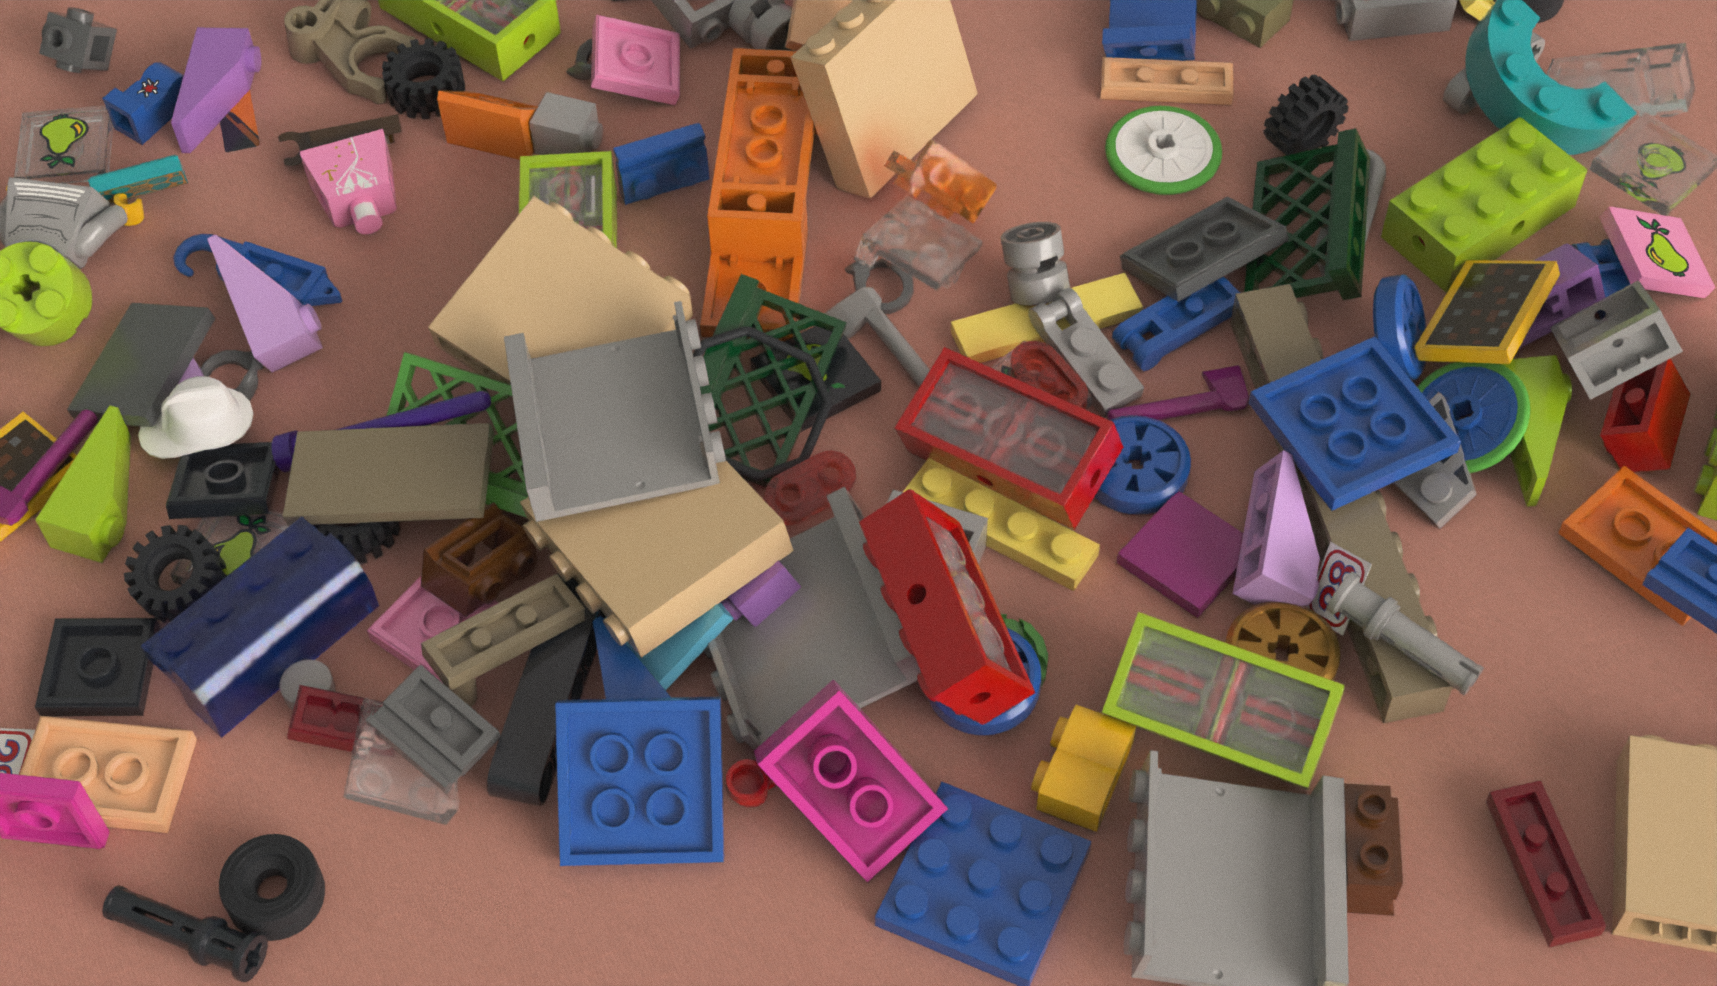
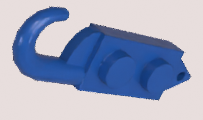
[173,234,343,306]

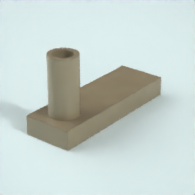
[421,574,585,707]

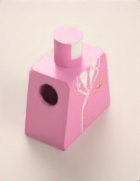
[300,129,397,234]

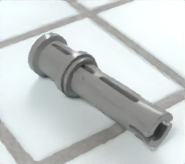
[1326,571,1484,696]

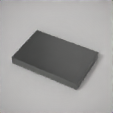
[1120,196,1288,302]
[67,303,216,427]

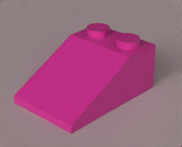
[754,679,948,882]

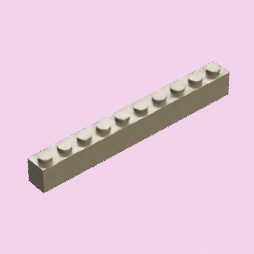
[1230,284,1454,723]

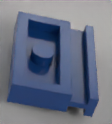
[613,123,710,205]
[1642,528,1717,634]

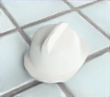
[138,376,254,459]

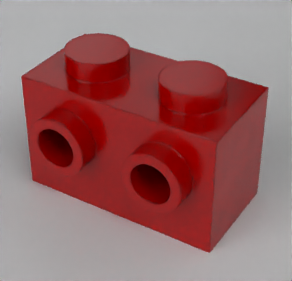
[1600,358,1691,472]

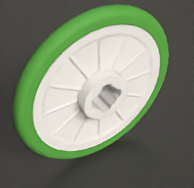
[1105,106,1222,195]

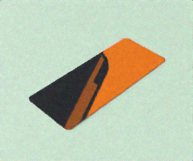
[220,90,260,153]

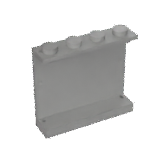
[504,301,726,522]
[704,487,921,750]
[1124,750,1349,986]

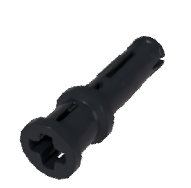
[102,885,268,982]

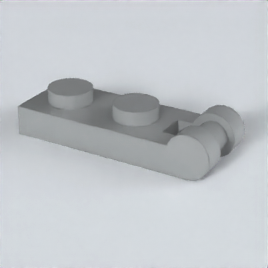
[1028,288,1144,418]

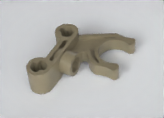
[284,0,416,104]

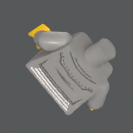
[0,177,144,269]

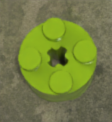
[0,242,92,346]

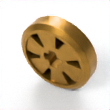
[1225,602,1341,681]

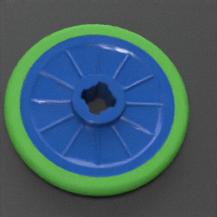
[1417,362,1530,473]

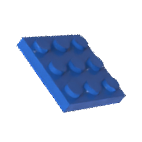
[1249,336,1461,511]
[555,697,725,866]
[875,782,1092,986]

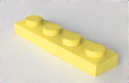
[903,458,1100,591]

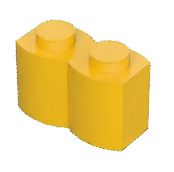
[1031,704,1136,832]

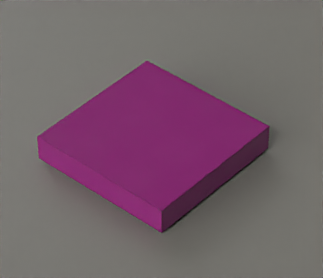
[1116,491,1243,618]

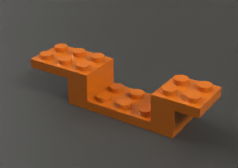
[700,48,817,341]

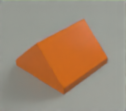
[437,90,538,160]

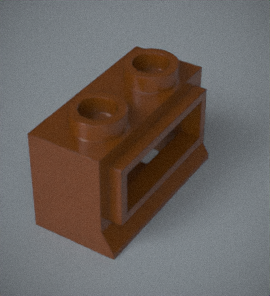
[421,502,537,617]
[1344,783,1403,916]

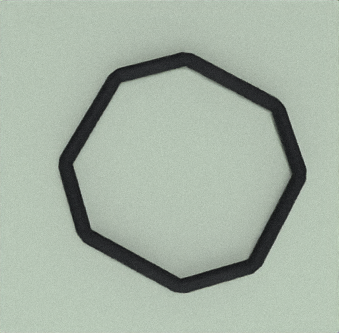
[693,326,832,481]

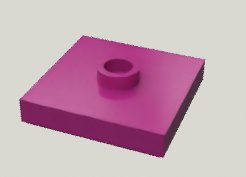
[0,773,110,849]

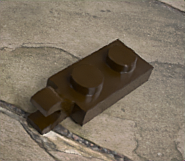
[278,114,402,166]

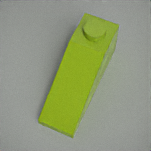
[1501,355,1572,507]
[35,405,131,563]

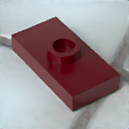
[287,685,394,760]

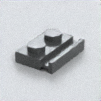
[366,664,500,794]

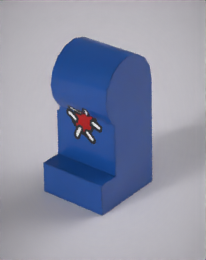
[102,62,184,145]

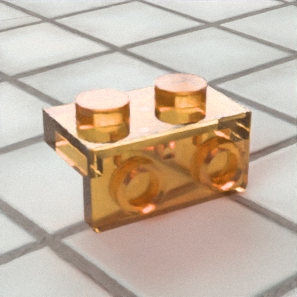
[884,140,997,224]

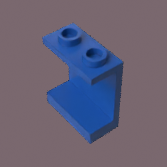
[1102,0,1197,61]

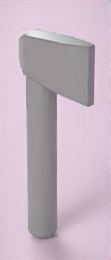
[824,287,930,387]

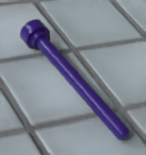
[271,391,492,473]

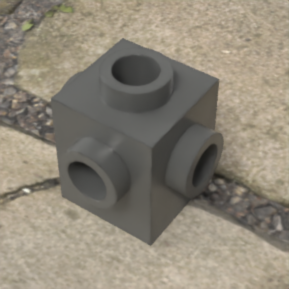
[39,7,117,73]

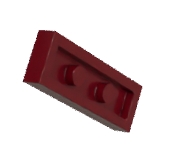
[1486,780,1606,947]

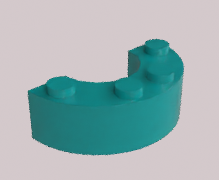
[1465,0,1637,155]

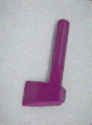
[1107,365,1249,420]
[0,409,98,526]

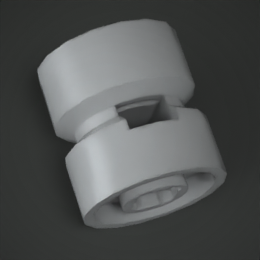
[728,0,794,51]
[1001,222,1070,305]

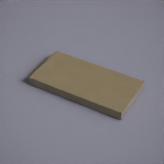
[282,423,494,526]

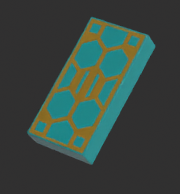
[88,155,188,204]

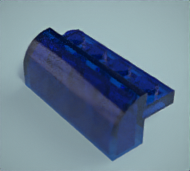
[141,516,379,738]

